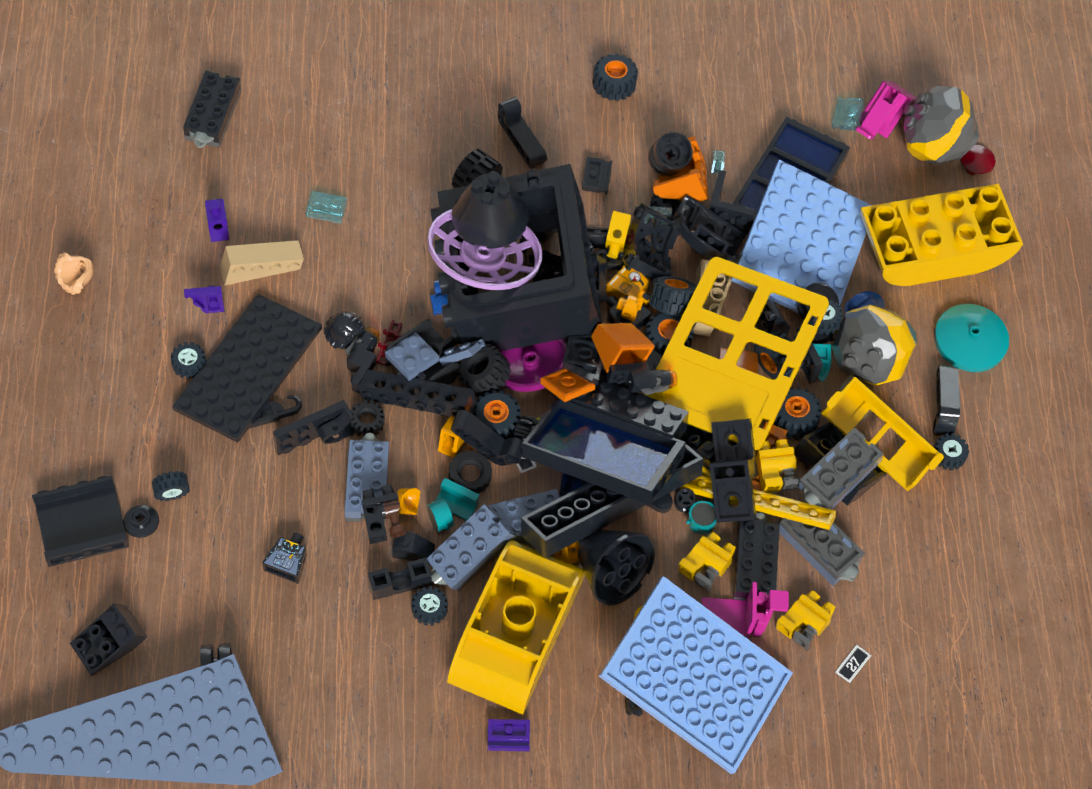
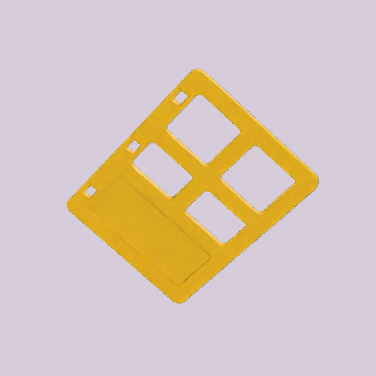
[644,257,829,450]

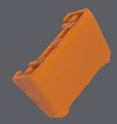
[653,136,708,201]

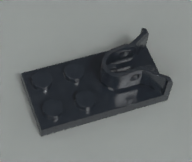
[273,400,354,455]

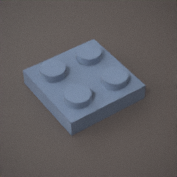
[385,332,439,381]

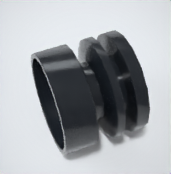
[648,132,693,176]

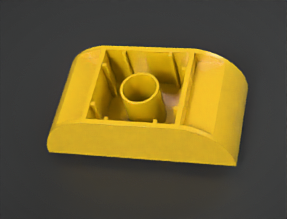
[860,183,1023,286]
[447,540,585,715]

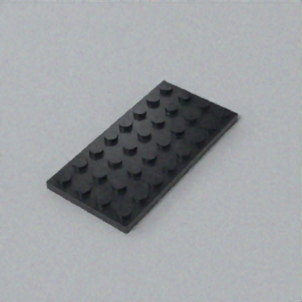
[172,294,322,443]

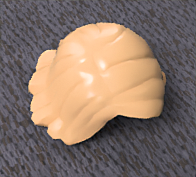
[54,252,94,295]

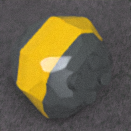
[904,86,979,165]
[832,304,917,386]

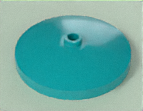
[934,304,1009,372]

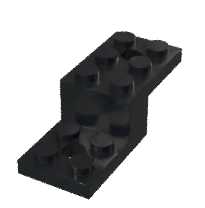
[709,418,758,523]

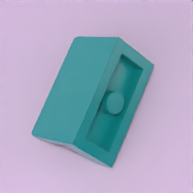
[435,478,480,521]

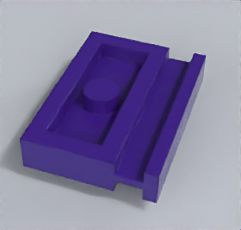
[487,719,530,752]

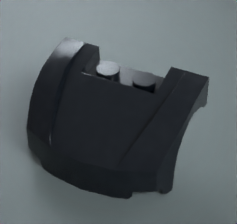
[673,195,746,262]

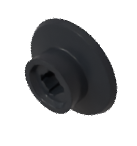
[123,505,159,538]

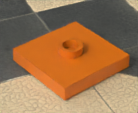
[540,368,595,402]

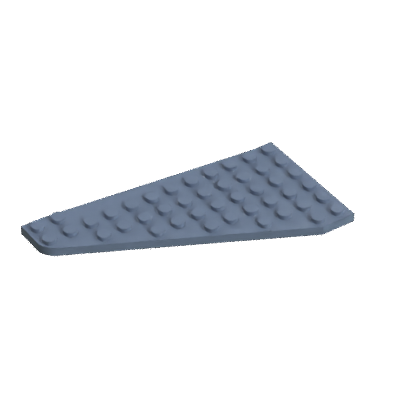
[0,654,283,786]

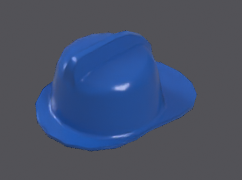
[844,291,885,314]

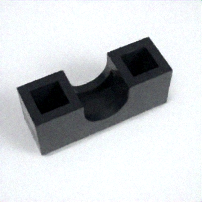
[367,558,432,600]

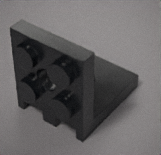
[709,169,755,235]
[793,326,840,384]

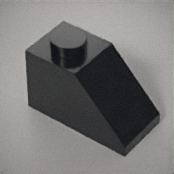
[392,532,435,564]

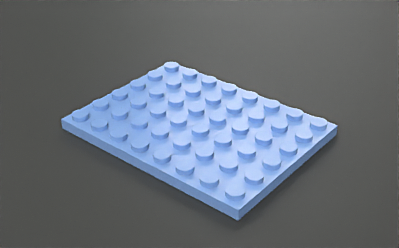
[731,160,872,314]
[599,576,793,774]

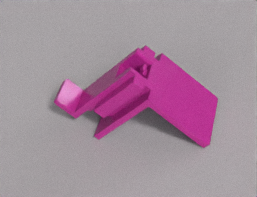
[855,80,917,140]
[701,582,789,640]

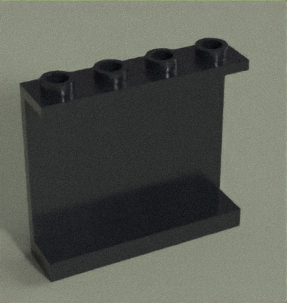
[32,476,129,567]

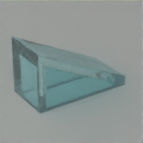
[711,150,725,173]

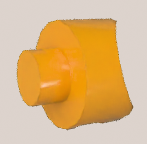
[616,294,644,322]
[397,488,421,515]
[553,541,579,564]

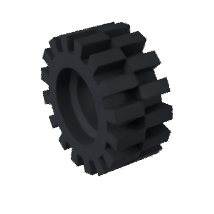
[350,400,385,437]

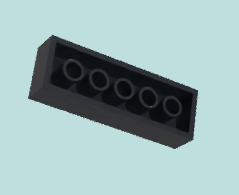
[571,379,689,440]

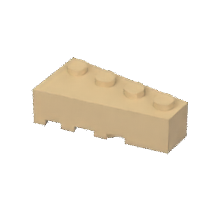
[220,240,304,286]
[692,259,732,337]

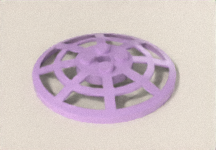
[427,209,542,290]

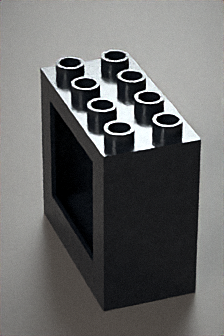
[431,164,602,352]

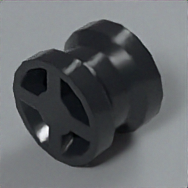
[674,488,695,513]

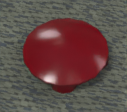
[961,145,996,175]

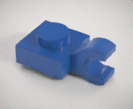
[430,281,448,315]

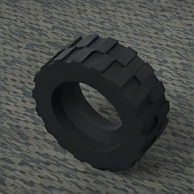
[448,450,492,494]

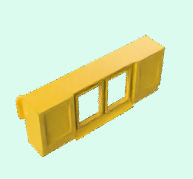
[821,377,944,492]

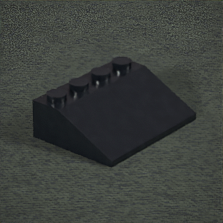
[794,422,887,506]

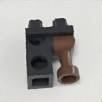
[361,485,406,544]

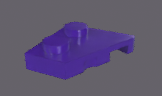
[184,286,225,313]

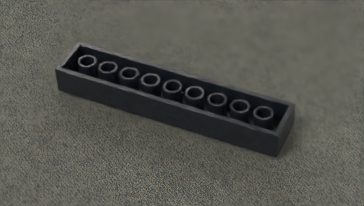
[521,439,703,558]

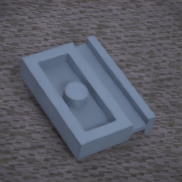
[439,339,485,366]

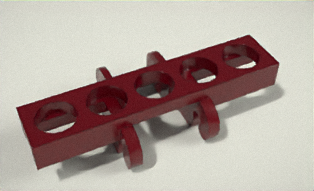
[376,320,402,366]

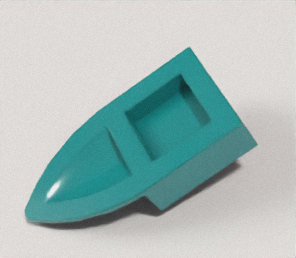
[813,344,831,382]

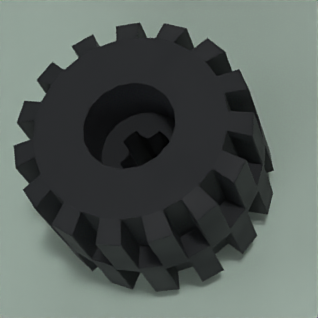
[451,148,503,188]

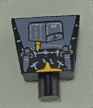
[262,533,307,584]

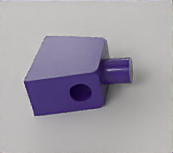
[205,198,229,242]

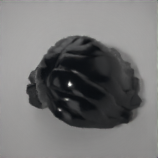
[323,311,365,349]

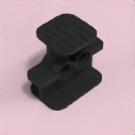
[386,319,459,385]

